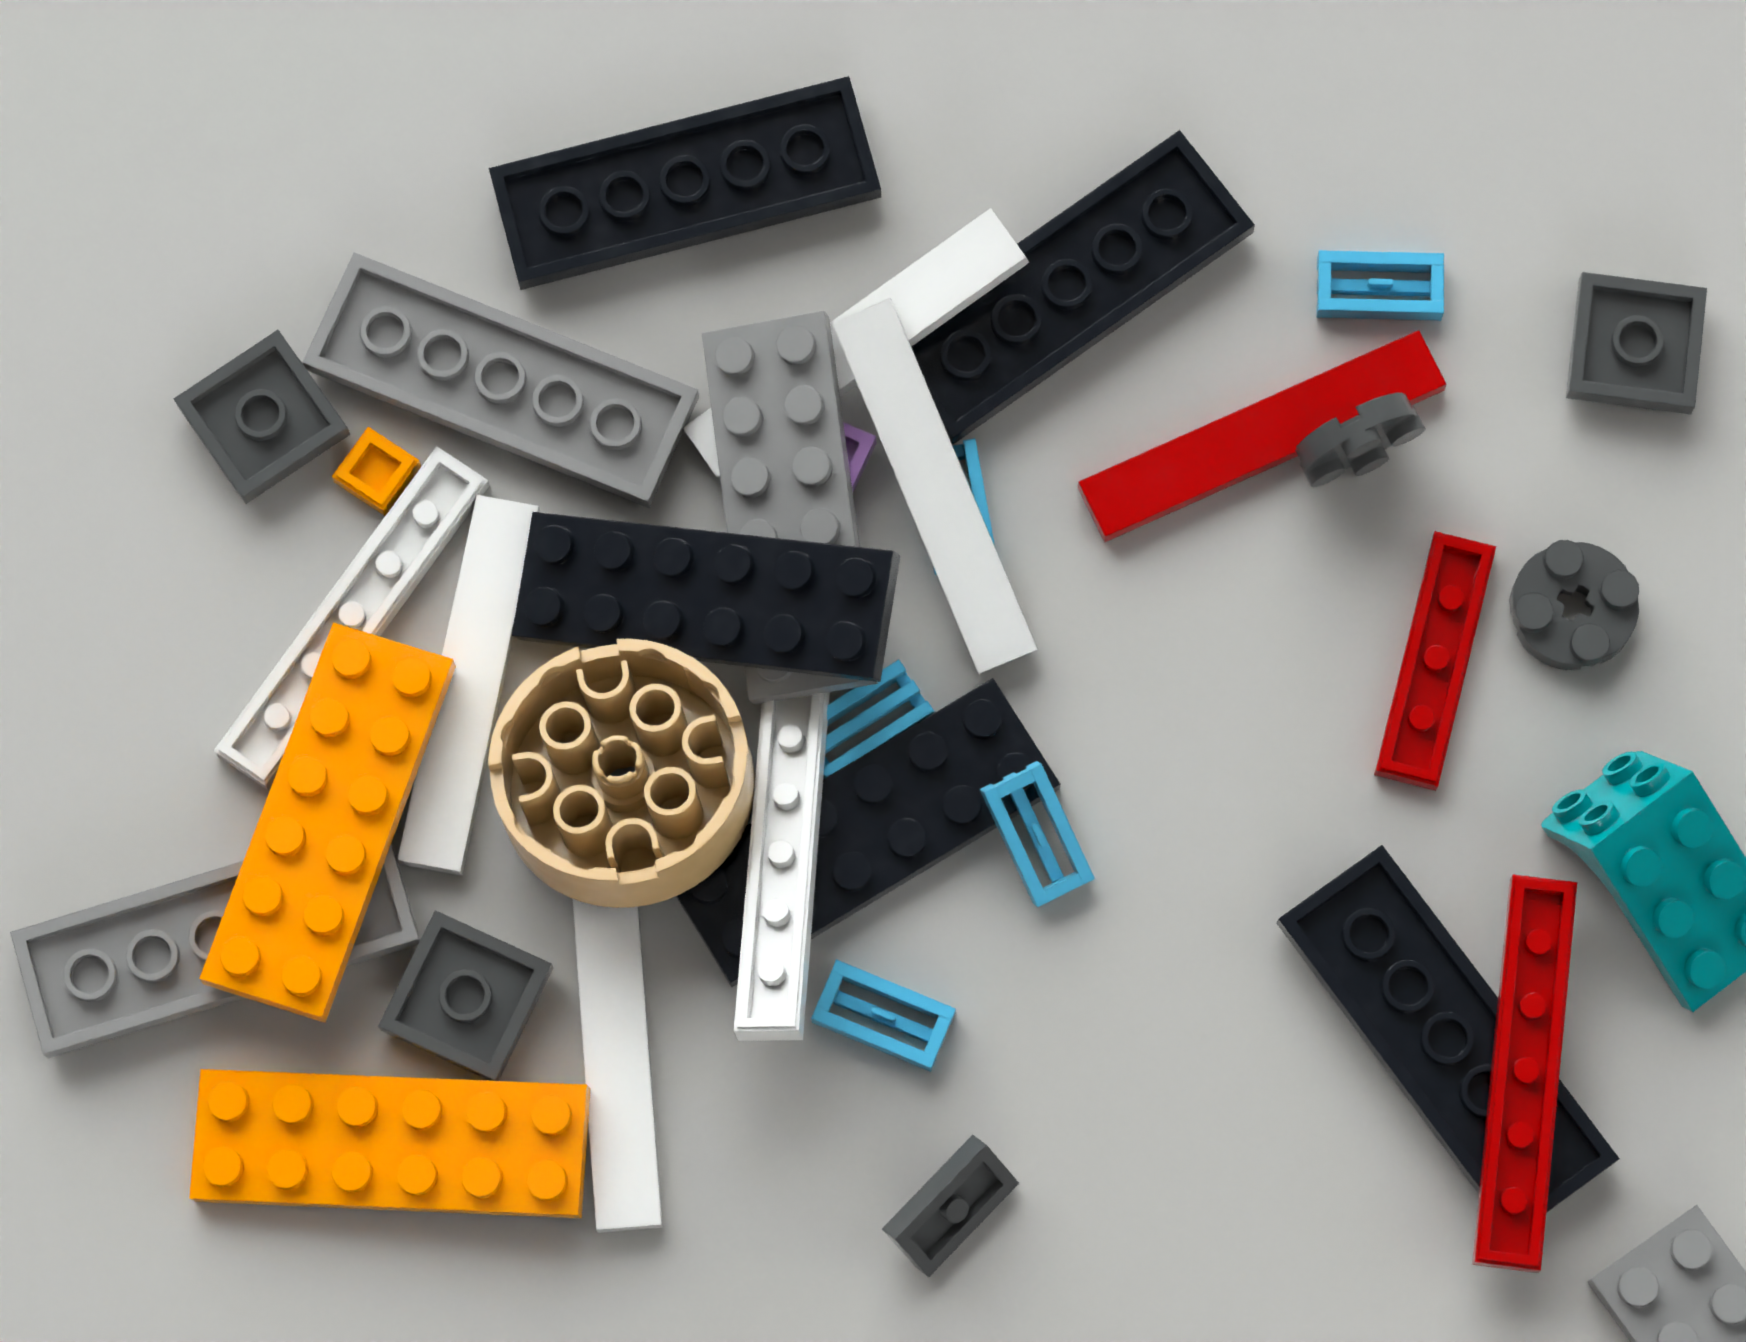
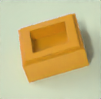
[332,427,421,516]

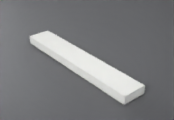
[683,208,1029,480]
[832,298,1038,674]
[214,446,490,790]
[397,495,540,876]
[734,692,830,1041]
[572,898,663,1233]

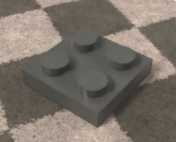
[1566,272,1707,415]
[173,330,350,504]
[378,910,553,1081]

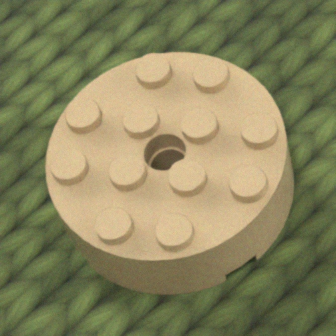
[488,639,755,908]

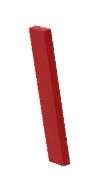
[1078,330,1447,543]
[1472,874,1578,1273]

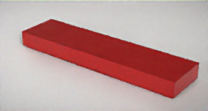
[1374,531,1497,791]

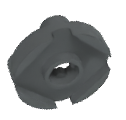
[1295,392,1426,488]
[1509,540,1639,670]

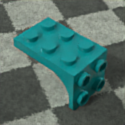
[1541,751,1746,1012]

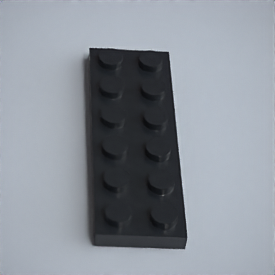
[489,76,881,290]
[912,130,1255,445]
[512,512,900,682]
[676,678,1061,987]
[1276,845,1620,1213]

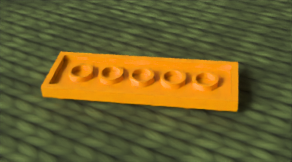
[199,622,456,1023]
[189,1069,590,1218]

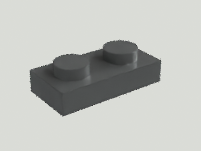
[882,1135,1019,1277]

